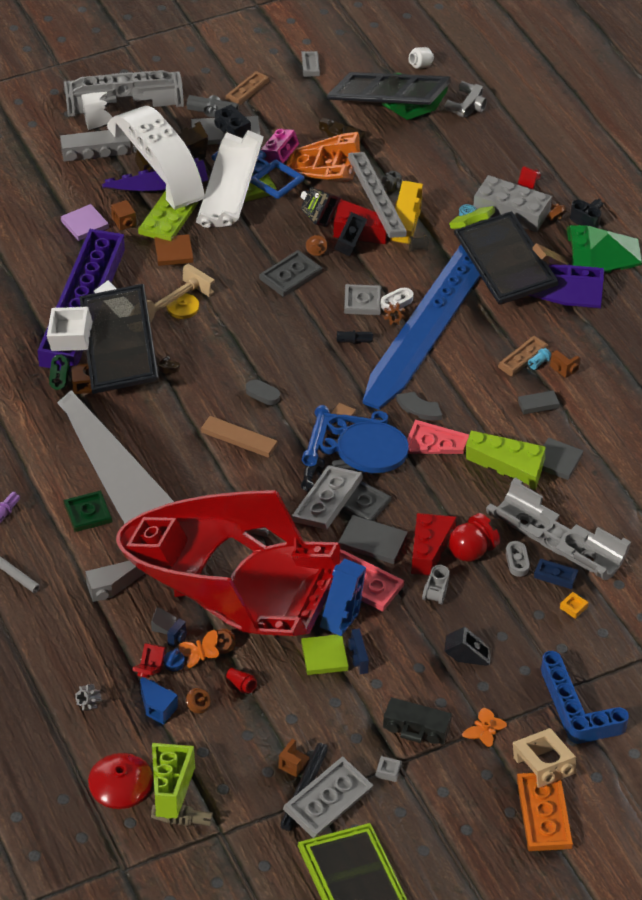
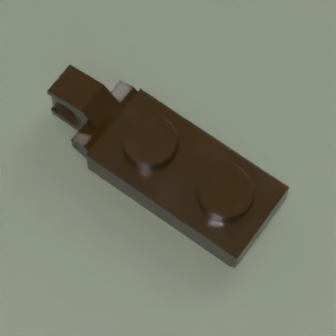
[319,118,365,142]

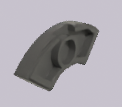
[396,392,442,420]

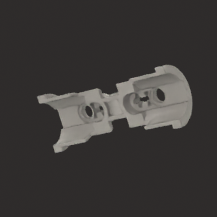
[64,70,184,117]
[486,477,631,580]

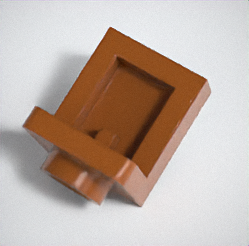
[550,350,580,378]

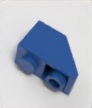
[140,677,178,725]

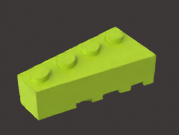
[466,430,546,490]
[152,743,195,819]

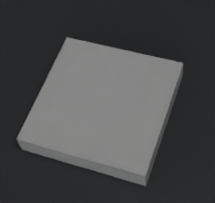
[344,284,381,315]

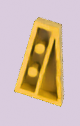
[390,180,423,244]

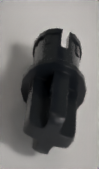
[337,330,373,344]

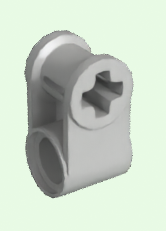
[422,565,449,605]

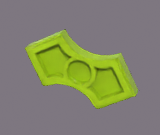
[449,206,496,229]

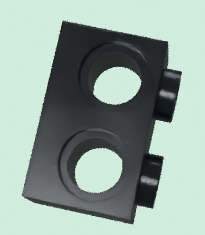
[214,104,251,139]

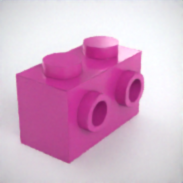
[261,129,300,163]

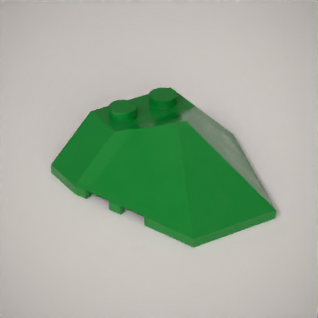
[567,225,642,273]

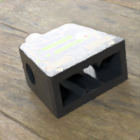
[301,187,341,227]

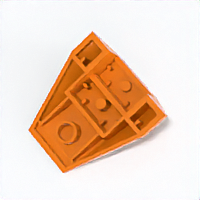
[284,132,360,182]

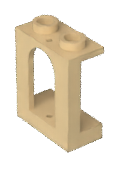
[513,728,576,788]

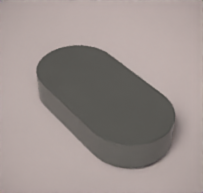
[246,380,280,405]

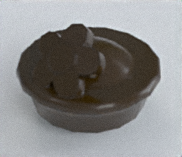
[157,356,180,375]

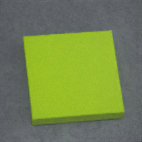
[301,635,348,675]

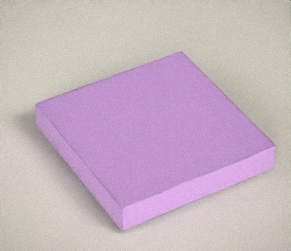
[61,204,109,241]

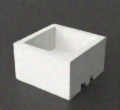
[47,307,92,351]

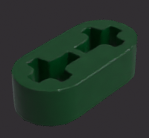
[49,354,70,390]

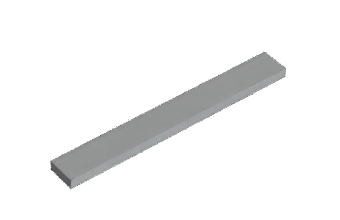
[348,152,407,238]

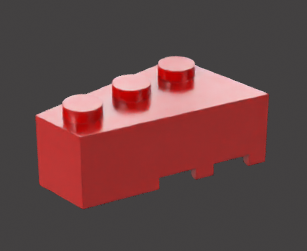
[333,199,388,244]
[411,513,456,575]

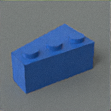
[320,558,366,636]

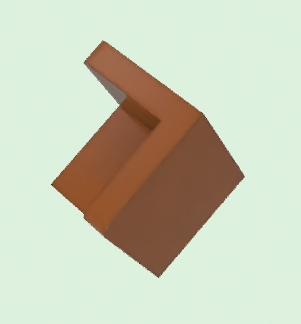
[279,739,310,778]

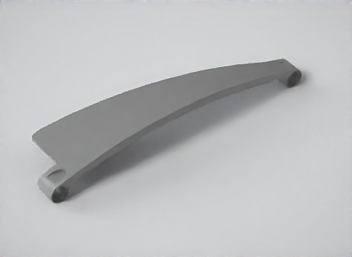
[57,391,174,524]

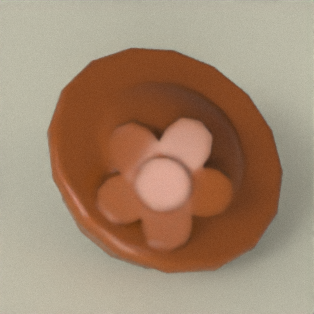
[547,204,566,221]
[306,235,327,256]
[215,628,236,654]
[186,688,210,714]

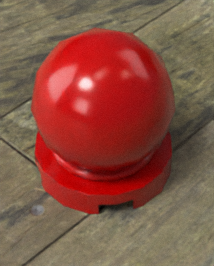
[449,513,500,562]

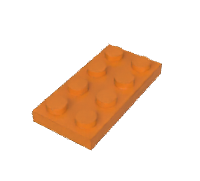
[517,773,573,851]

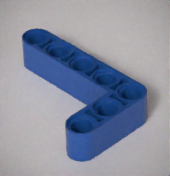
[541,651,629,744]

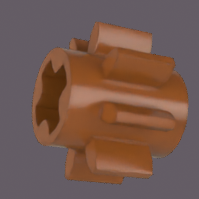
[383,302,405,325]

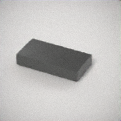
[518,390,560,414]

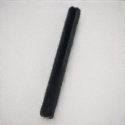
[280,742,328,831]

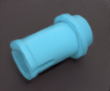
[528,348,551,370]

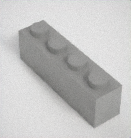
[60,130,131,162]

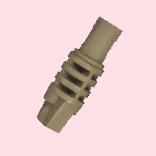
[151,804,213,827]

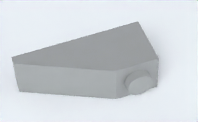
[85,561,145,602]

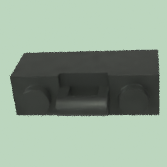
[383,697,452,744]

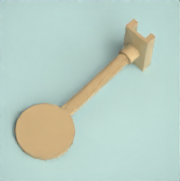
[128,264,215,334]

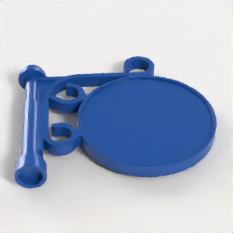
[302,405,409,473]

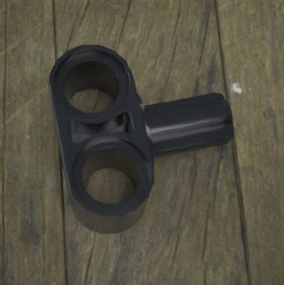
[570,199,603,228]

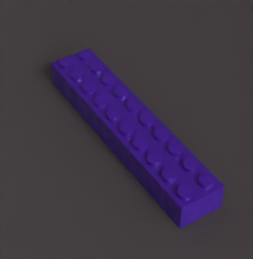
[37,229,125,372]

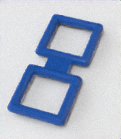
[211,150,305,199]

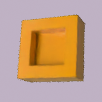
[560,592,589,619]

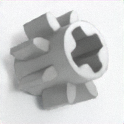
[75,684,102,711]

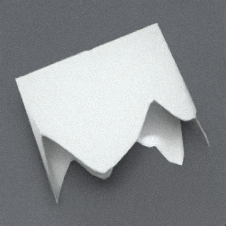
[81,92,112,130]

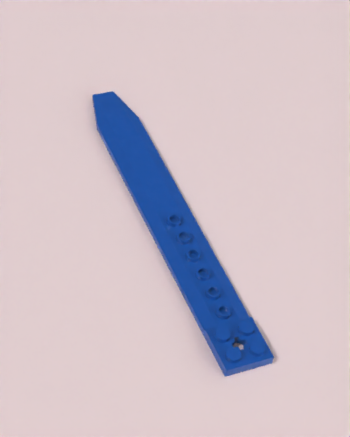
[363,220,509,410]

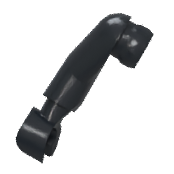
[301,457,325,492]

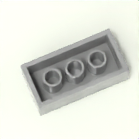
[473,175,552,232]

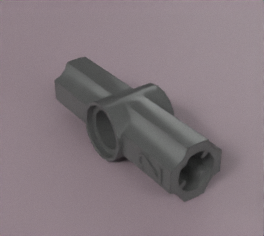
[187,95,239,117]

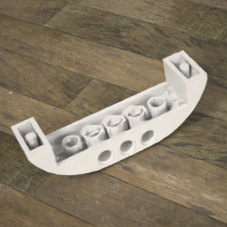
[107,106,205,210]

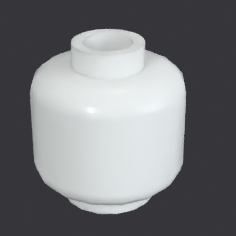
[409,47,434,69]

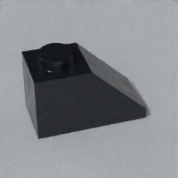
[334,212,367,257]
[444,627,492,666]

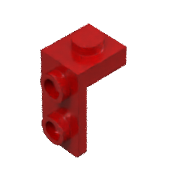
[132,643,166,678]

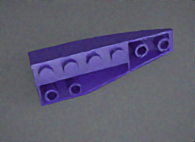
[102,158,208,192]
[494,265,604,308]

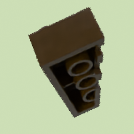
[135,121,208,173]

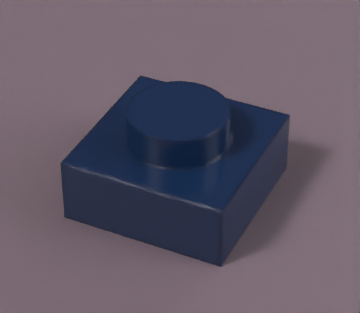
[167,618,187,648]

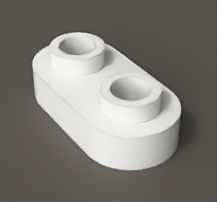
[381,288,413,310]

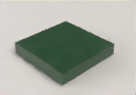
[63,490,113,532]

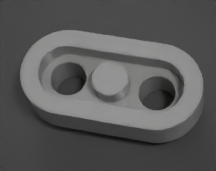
[506,541,530,577]

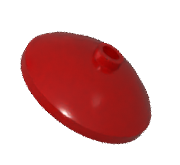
[88,753,153,809]

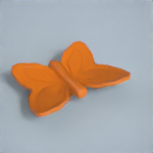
[178,630,220,668]
[462,708,507,747]

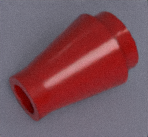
[226,668,257,694]

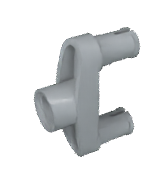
[445,81,487,118]

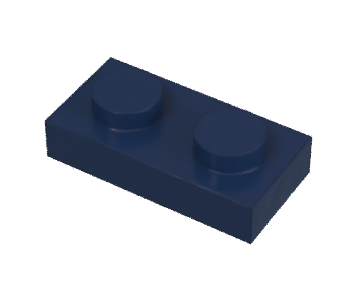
[534,559,578,589]
[348,628,369,674]

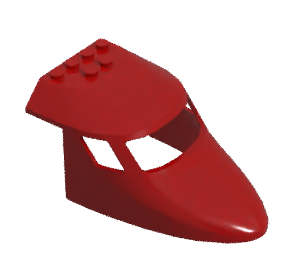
[116,490,340,636]

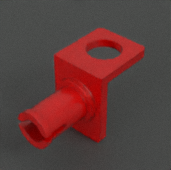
[517,166,541,190]

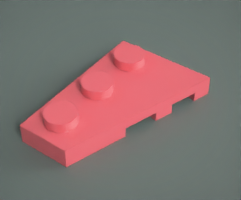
[407,420,469,454]

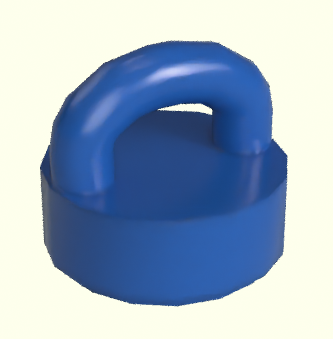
[164,648,185,671]

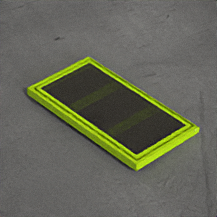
[298,823,407,900]

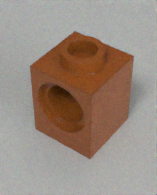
[111,200,136,231]

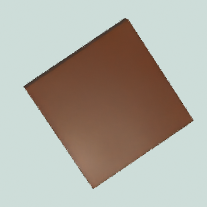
[154,234,193,266]

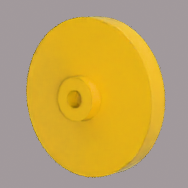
[167,293,199,319]

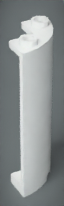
[196,130,264,228]

